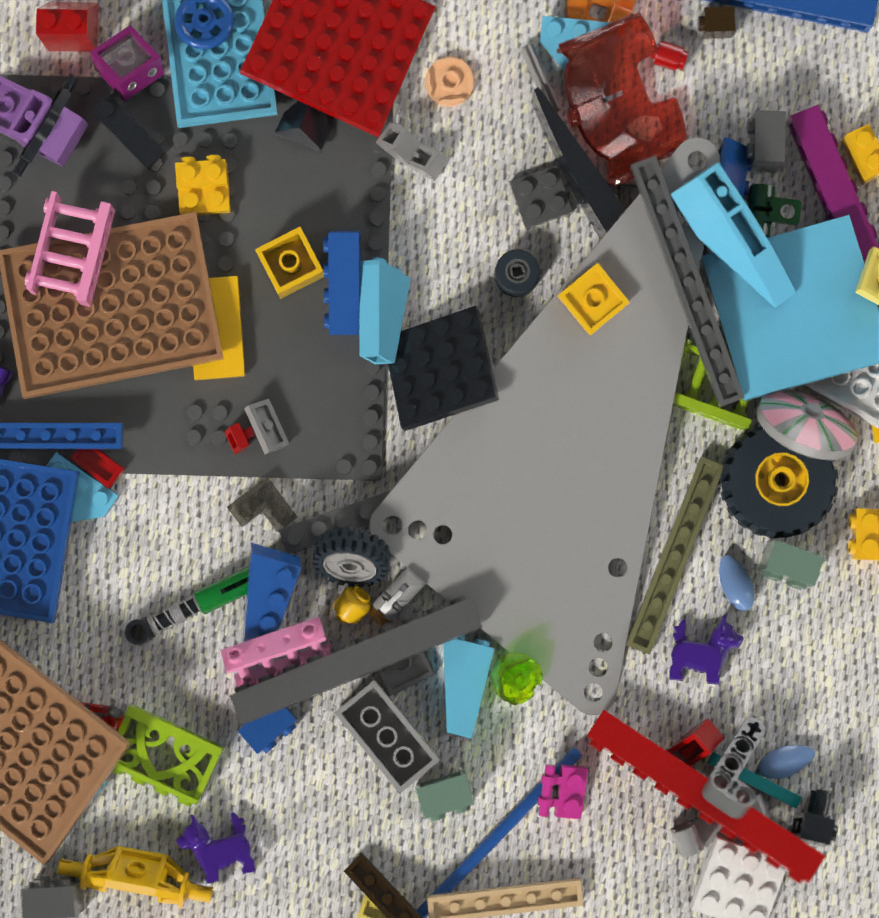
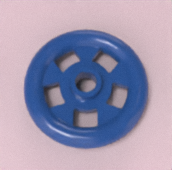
[174,0,234,50]

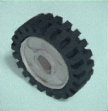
[312,527,390,587]

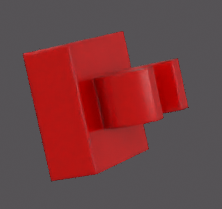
[224,423,256,455]

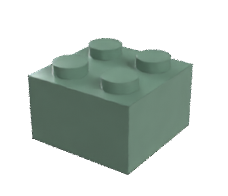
[758,540,825,590]
[415,770,474,822]

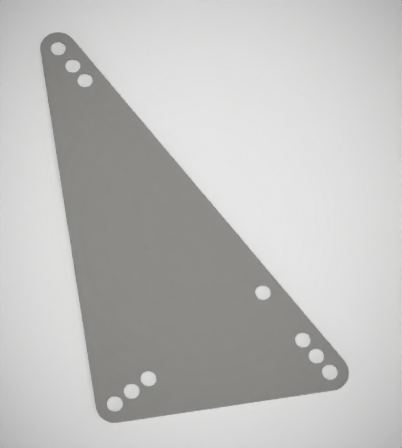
[369,137,720,715]

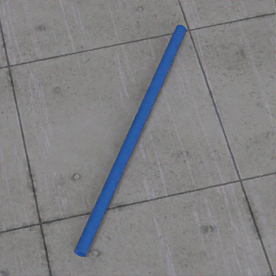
[416,747,582,918]

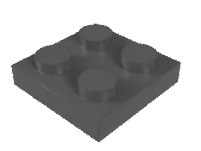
[509,165,573,230]

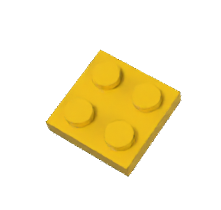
[557,263,630,336]

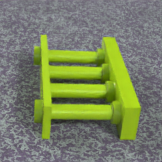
[673,338,752,431]

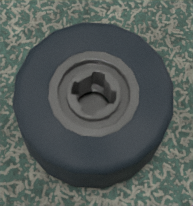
[495,249,540,297]

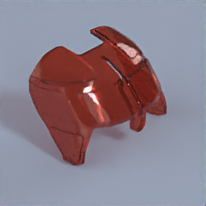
[556,12,688,186]

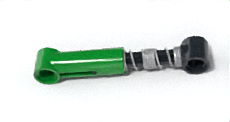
[125,566,249,645]

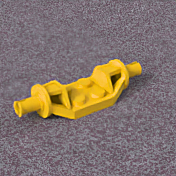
[57,846,213,908]

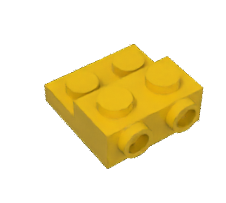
[175,155,231,215]
[848,508,879,561]

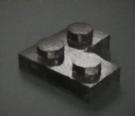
[227,477,298,532]

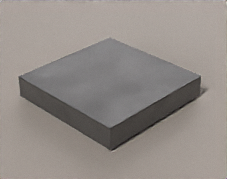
[378,651,435,696]

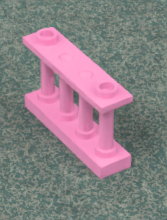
[25,191,115,307]
[220,617,333,687]

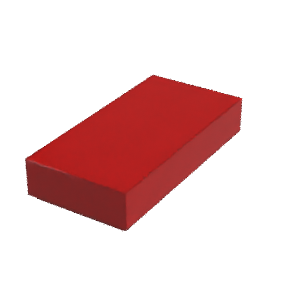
[69,449,126,489]

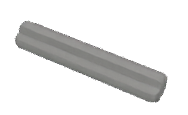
[521,44,561,112]

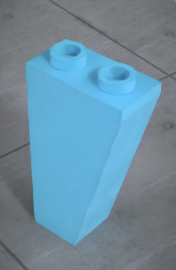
[359,257,411,365]
[444,635,494,739]

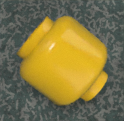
[333,586,371,624]

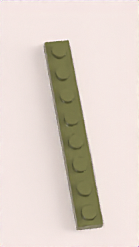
[626,457,723,655]

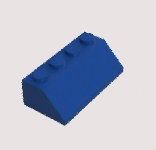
[704,137,752,247]

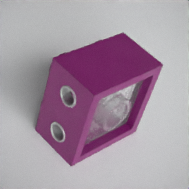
[90,25,164,101]

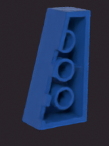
[323,230,361,335]
[242,542,301,642]

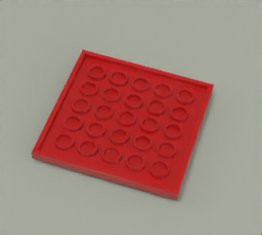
[240,0,436,137]

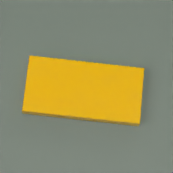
[193,276,245,381]

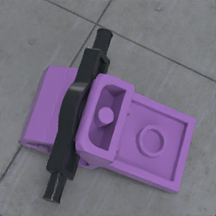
[0,74,89,177]

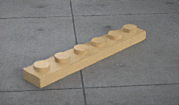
[427,878,583,918]

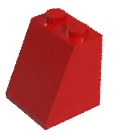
[36,2,99,52]

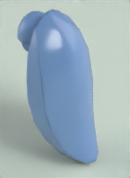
[719,555,754,611]
[757,745,815,779]

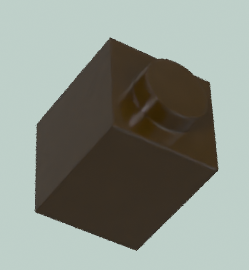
[697,6,736,39]

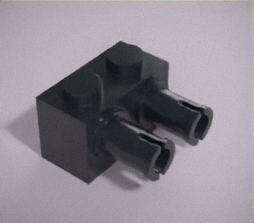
[790,789,838,846]

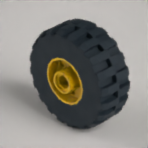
[719,426,838,538]

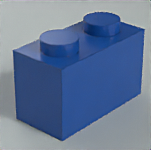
[238,707,298,754]

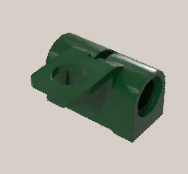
[746,184,802,238]

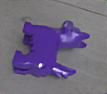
[669,614,744,685]
[176,812,256,884]

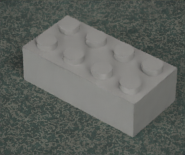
[334,679,440,794]

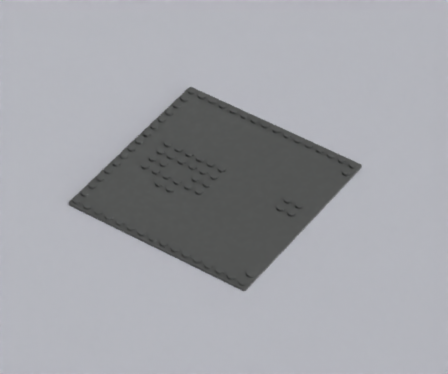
[0,74,393,481]

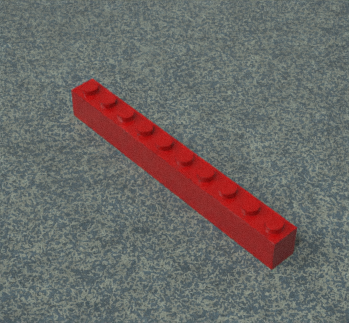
[587,709,826,885]

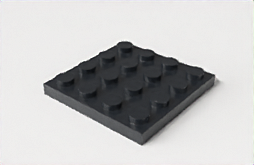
[388,306,499,431]

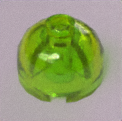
[490,652,543,705]

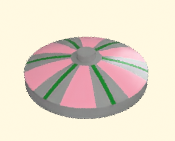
[757,390,857,460]

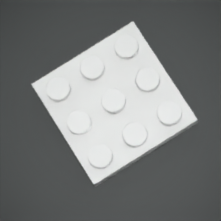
[689,835,786,918]

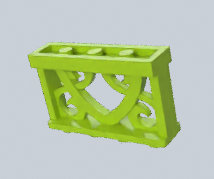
[112,705,225,807]

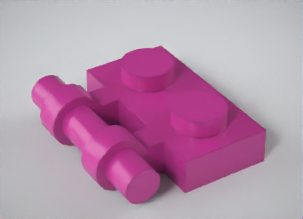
[537,764,588,819]

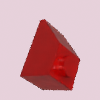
[666,718,725,766]

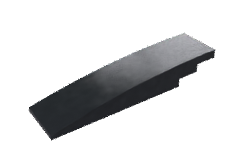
[532,87,626,240]

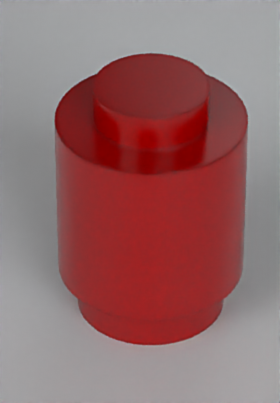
[650,40,689,71]

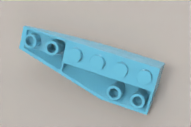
[670,162,796,308]

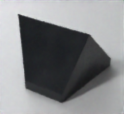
[275,101,330,152]

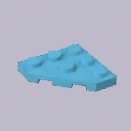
[540,16,617,100]
[47,452,120,522]

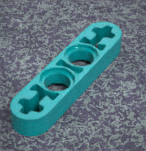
[707,752,802,809]

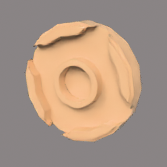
[425,56,475,107]

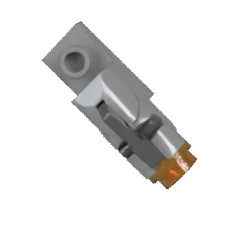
[369,567,427,625]

